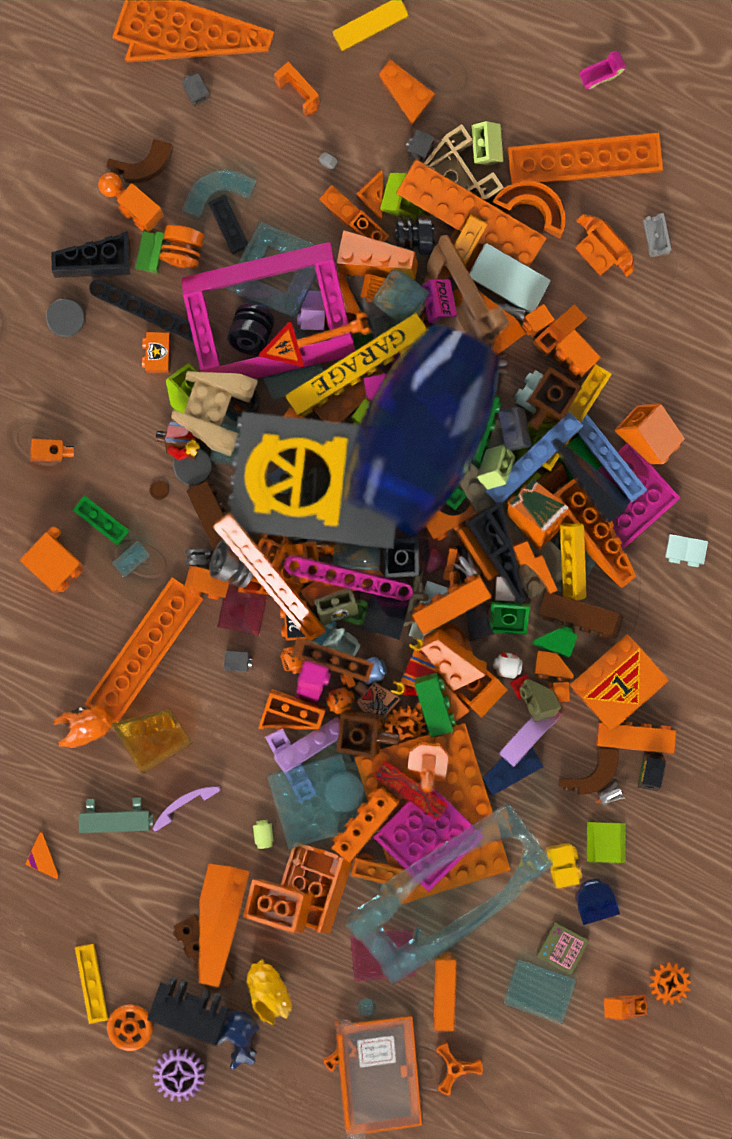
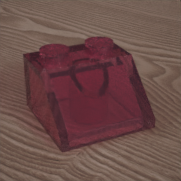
[217,590,267,635]

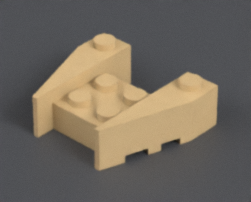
[424,124,504,202]
[171,372,258,456]

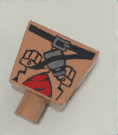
[353,680,400,717]

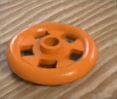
[107,1004,153,1051]

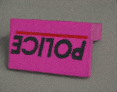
[421,279,457,323]

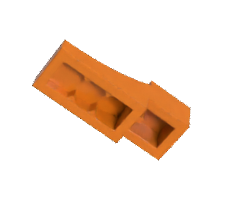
[513,540,558,594]

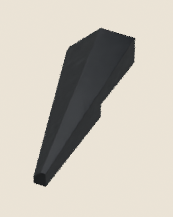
[551,438,630,522]
[464,502,526,604]
[455,544,494,642]

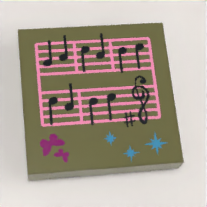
[537,922,589,975]

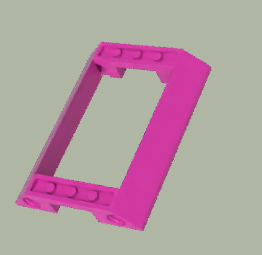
[182,242,356,379]

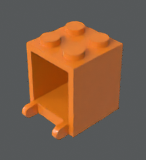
[20,527,85,593]

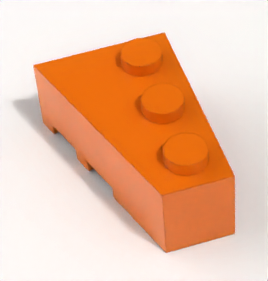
[421,628,487,691]

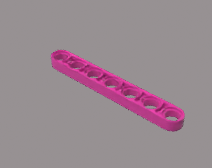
[285,555,413,601]

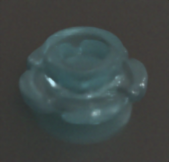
[357,998,376,1016]

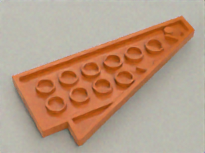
[112,0,275,62]

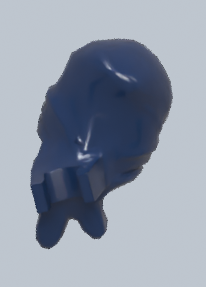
[218,1011,260,1070]

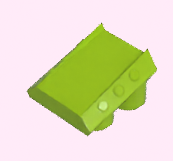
[586,822,626,863]

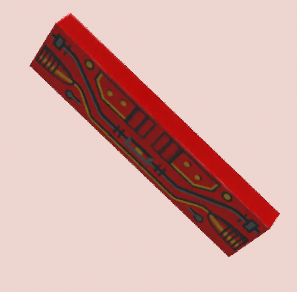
[374,760,449,821]

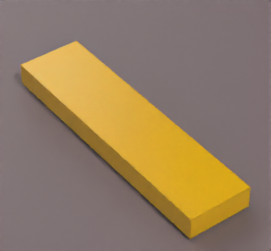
[75,943,109,1024]

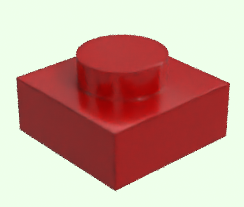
[510,673,529,700]

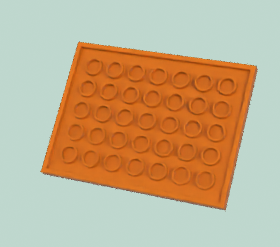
[354,723,511,905]

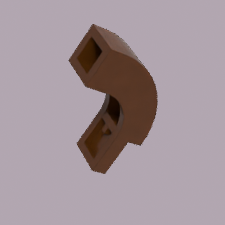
[106,139,173,183]
[559,748,619,795]

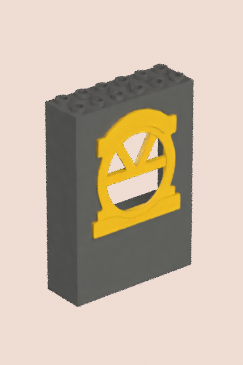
[227,412,406,549]

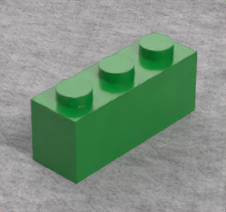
[415,672,456,737]

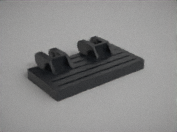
[147,977,231,1046]

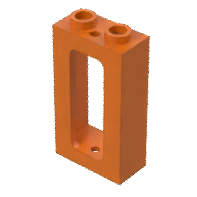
[433,952,456,1031]

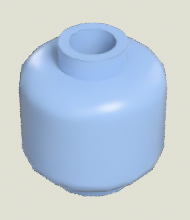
[360,657,387,684]

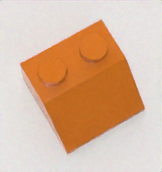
[454,669,508,718]

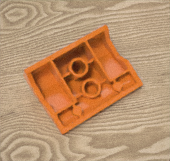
[281,841,353,934]

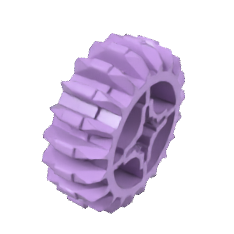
[153,1048,206,1102]

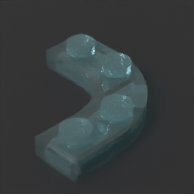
[182,170,257,219]

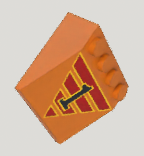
[570,634,669,732]

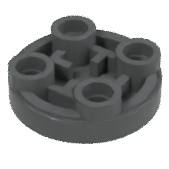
[46,299,85,338]
[173,448,212,486]

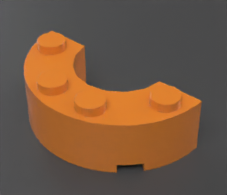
[492,180,566,239]

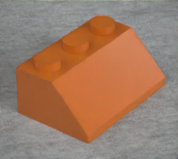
[456,526,499,582]

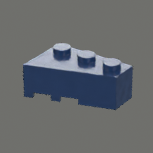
[482,747,543,795]

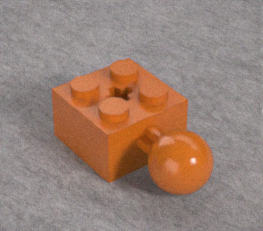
[98,172,164,232]

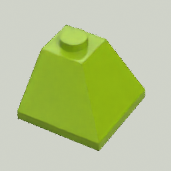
[166,363,197,414]

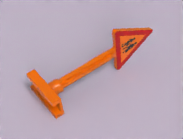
[259,313,373,367]

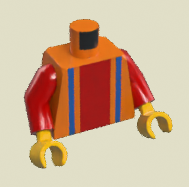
[391,637,445,697]

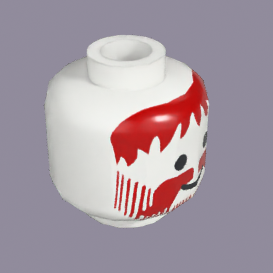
[493,652,522,678]

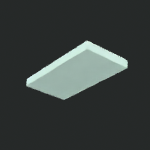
[469,243,551,313]

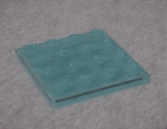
[267,753,359,849]

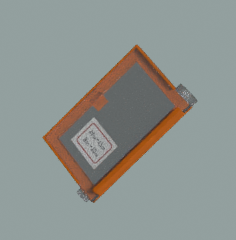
[335,1015,422,1139]

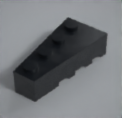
[51,231,131,278]

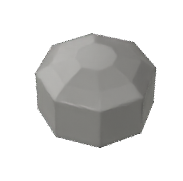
[319,152,338,169]

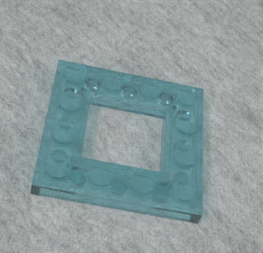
[226,222,317,319]

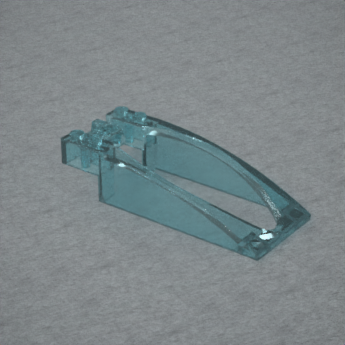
[346,803,553,984]

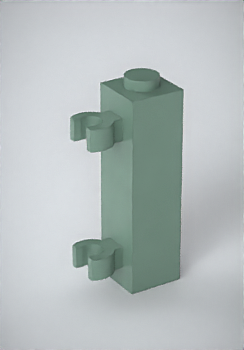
[79,797,154,833]

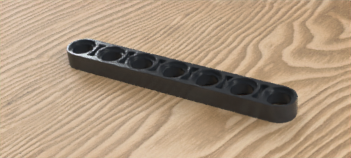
[89,280,194,343]

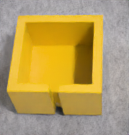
[546,843,582,888]

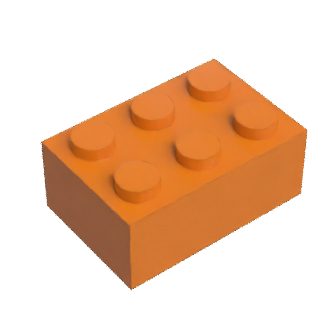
[553,329,601,381]
[243,879,313,933]

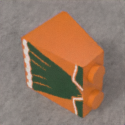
[507,480,569,550]

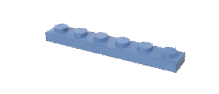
[486,412,583,503]
[577,414,647,503]

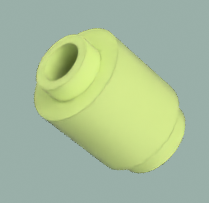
[253,820,274,849]

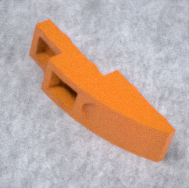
[318,185,389,242]

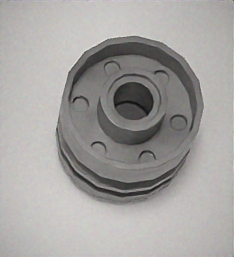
[209,540,254,588]

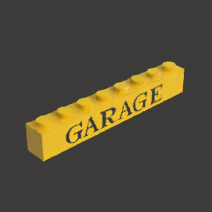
[285,313,429,417]

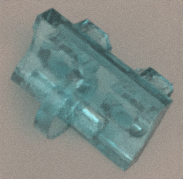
[112,541,151,578]

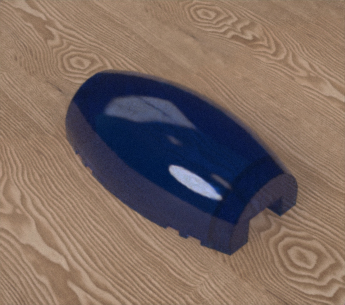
[344,325,500,536]

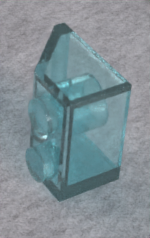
[371,270,430,323]

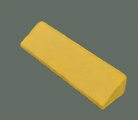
[333,0,408,51]
[560,523,587,601]

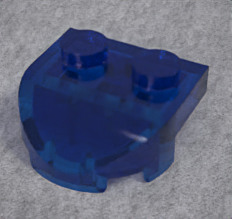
[575,879,620,925]

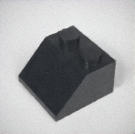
[384,537,430,578]

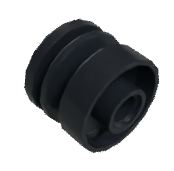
[395,214,435,255]
[227,304,274,355]

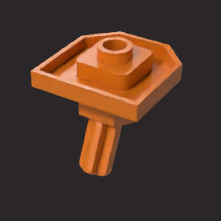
[407,742,448,792]

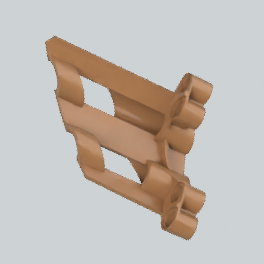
[403,235,509,398]

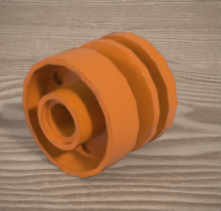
[159,225,205,268]

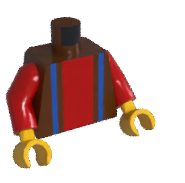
[156,421,200,460]

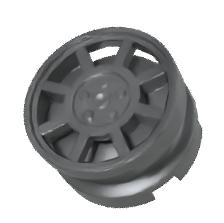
[185,549,212,566]

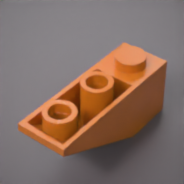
[533,304,587,357]

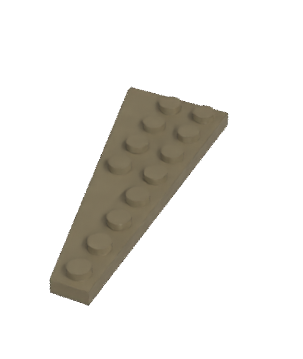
[450,459,562,599]

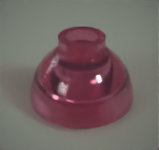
[424,547,447,573]

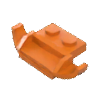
[575,214,634,277]

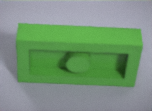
[135,231,165,273]

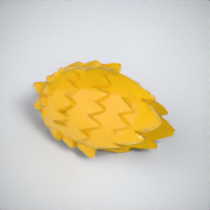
[246,959,292,1025]

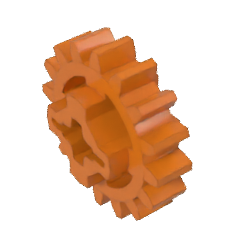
[384,705,426,743]
[648,962,691,1005]

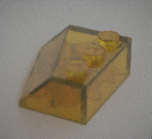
[112,709,193,774]

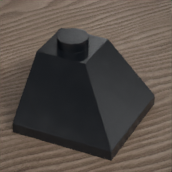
[362,594,409,640]

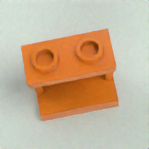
[274,61,320,116]

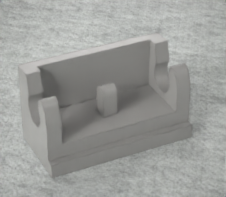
[643,213,671,258]

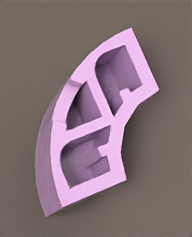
[297,290,325,330]

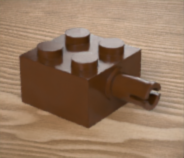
[525,367,582,430]
[337,709,400,758]

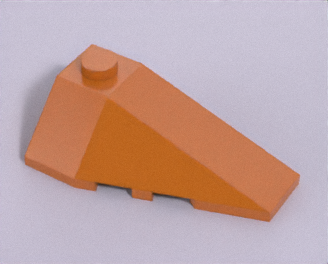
[453,288,526,358]

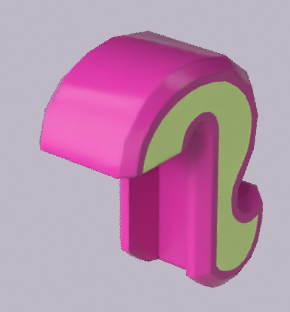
[579,51,626,90]

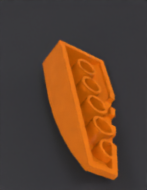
[552,478,636,588]
[199,864,249,987]

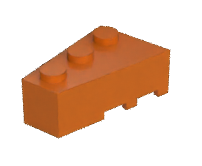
[258,689,327,729]

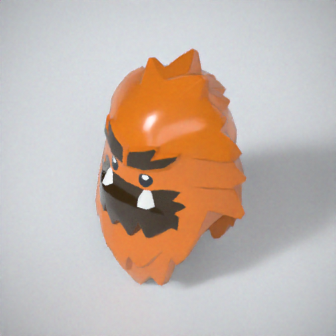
[53,706,113,748]

